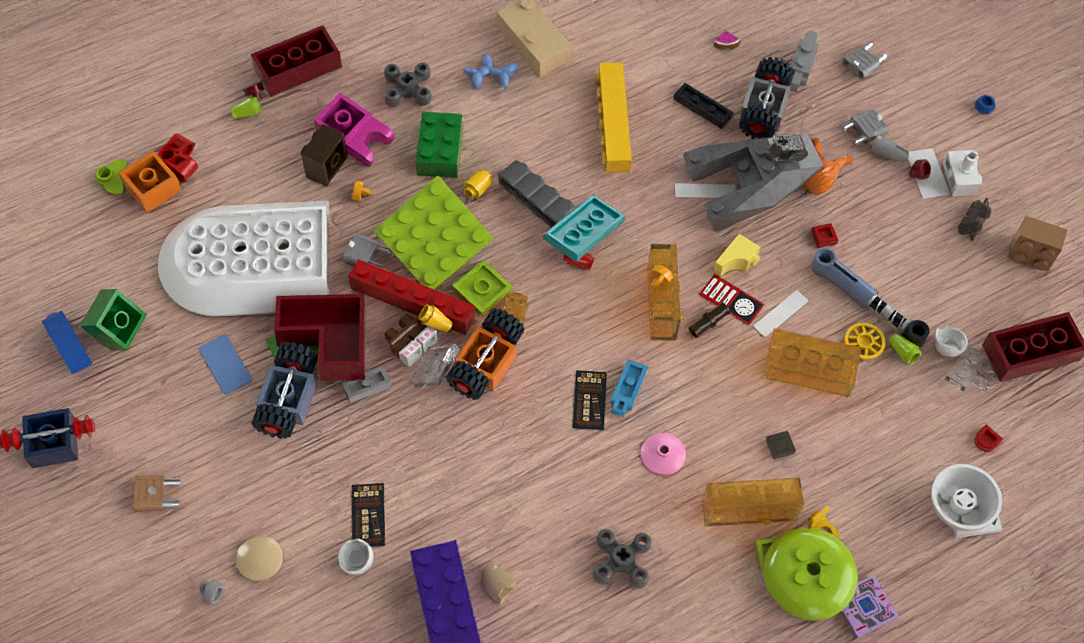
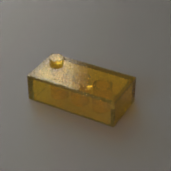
[647,244,684,340]
[763,328,861,397]
[702,477,804,527]

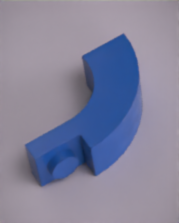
[42,310,93,374]

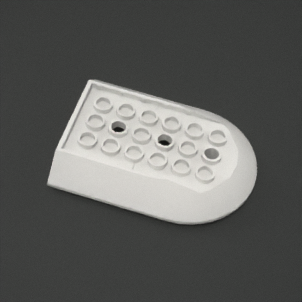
[158,200,329,316]

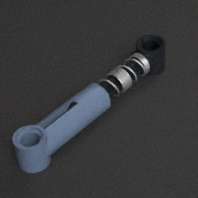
[811,248,930,348]

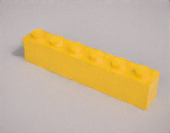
[595,62,632,172]

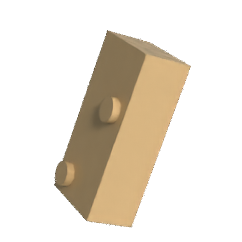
[497,0,573,77]

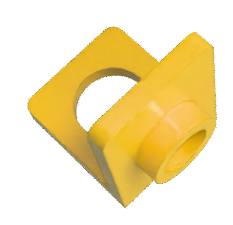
[807,506,841,538]

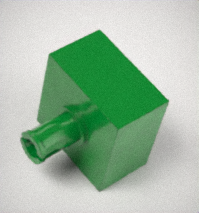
[80,289,147,350]

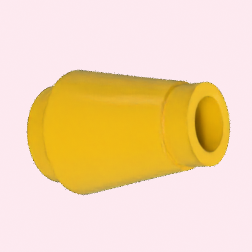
[419,304,452,333]

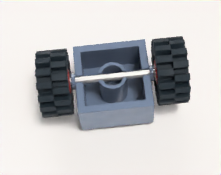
[251,342,318,439]

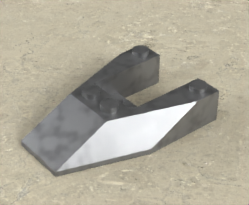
[683,133,824,231]

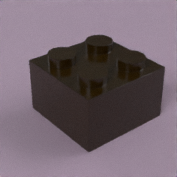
[301,124,348,187]

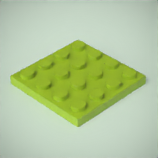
[374,176,494,290]

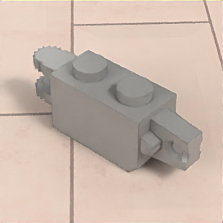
[790,31,819,92]

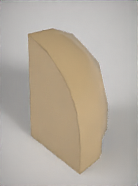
[482,562,516,605]

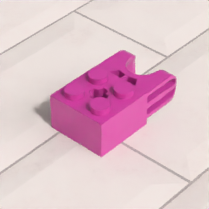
[314,93,395,167]

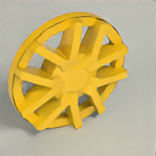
[844,323,886,361]

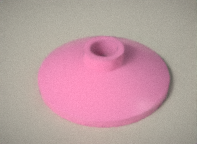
[641,433,686,476]

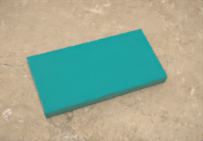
[543,195,626,262]

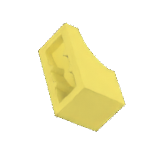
[713,234,760,277]

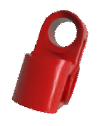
[158,133,198,182]

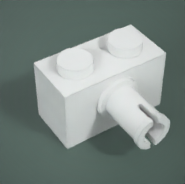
[943,150,982,197]

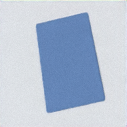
[199,334,252,394]

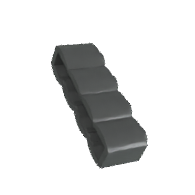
[498,160,575,228]

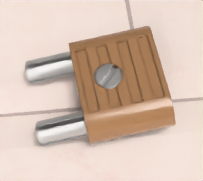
[134,475,181,511]

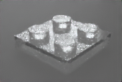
[409,344,460,388]

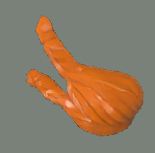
[802,137,853,195]

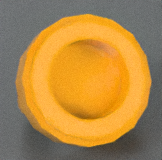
[352,180,372,201]
[651,265,673,287]

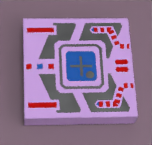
[841,575,899,639]

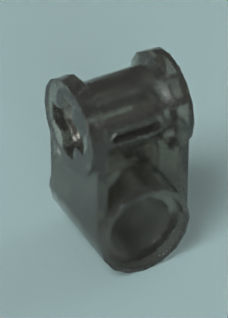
[765,134,808,162]

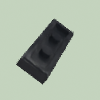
[673,83,734,129]

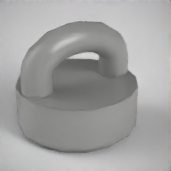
[199,580,224,605]

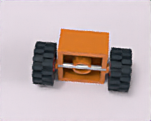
[446,308,525,400]

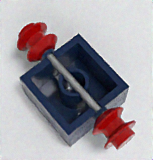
[0,408,96,468]

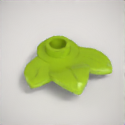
[95,160,127,195]

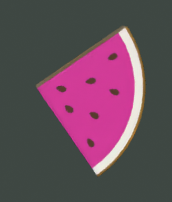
[713,30,741,49]

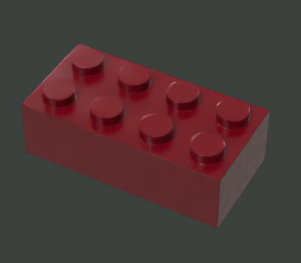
[251,25,342,97]
[982,312,1084,382]

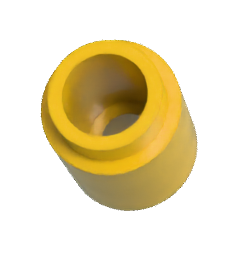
[463,169,493,199]

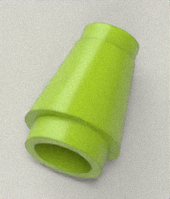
[230,96,262,119]
[889,333,921,365]

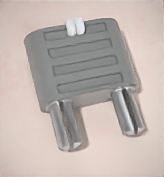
[842,42,887,80]
[841,108,888,146]
[343,233,392,269]

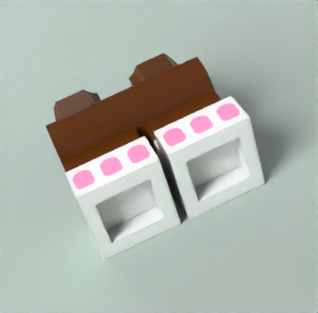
[384,314,438,368]

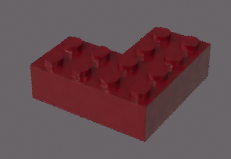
[274,294,366,381]

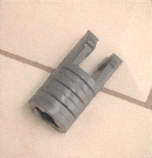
[871,135,909,163]

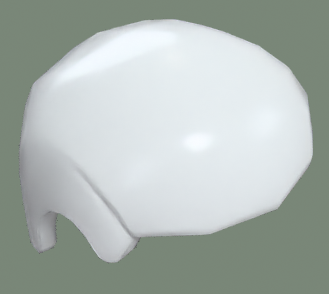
[933,326,968,357]
[338,539,374,575]

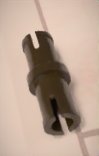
[688,302,730,338]

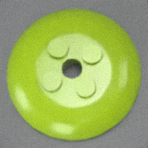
[763,527,858,621]

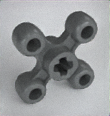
[384,62,432,107]
[593,529,652,588]

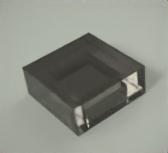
[766,431,796,460]

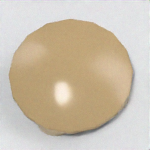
[236,536,284,583]

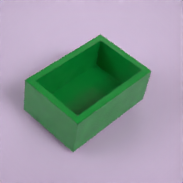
[416,112,463,178]

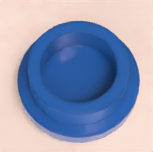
[975,95,996,114]

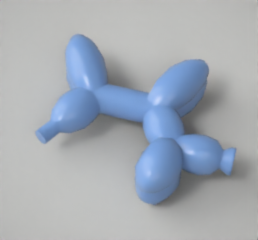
[463,53,518,89]

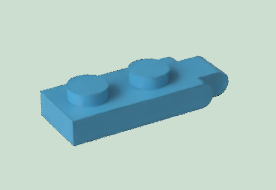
[610,359,649,417]

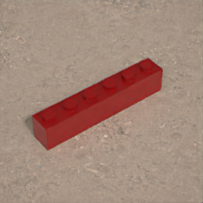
[348,259,475,335]

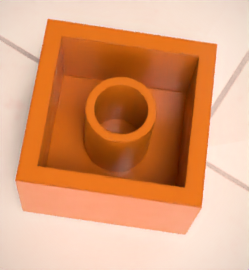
[118,151,182,213]

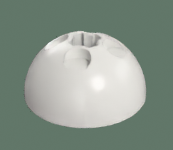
[931,464,1002,532]

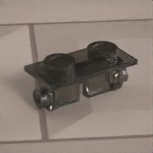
[958,198,991,241]

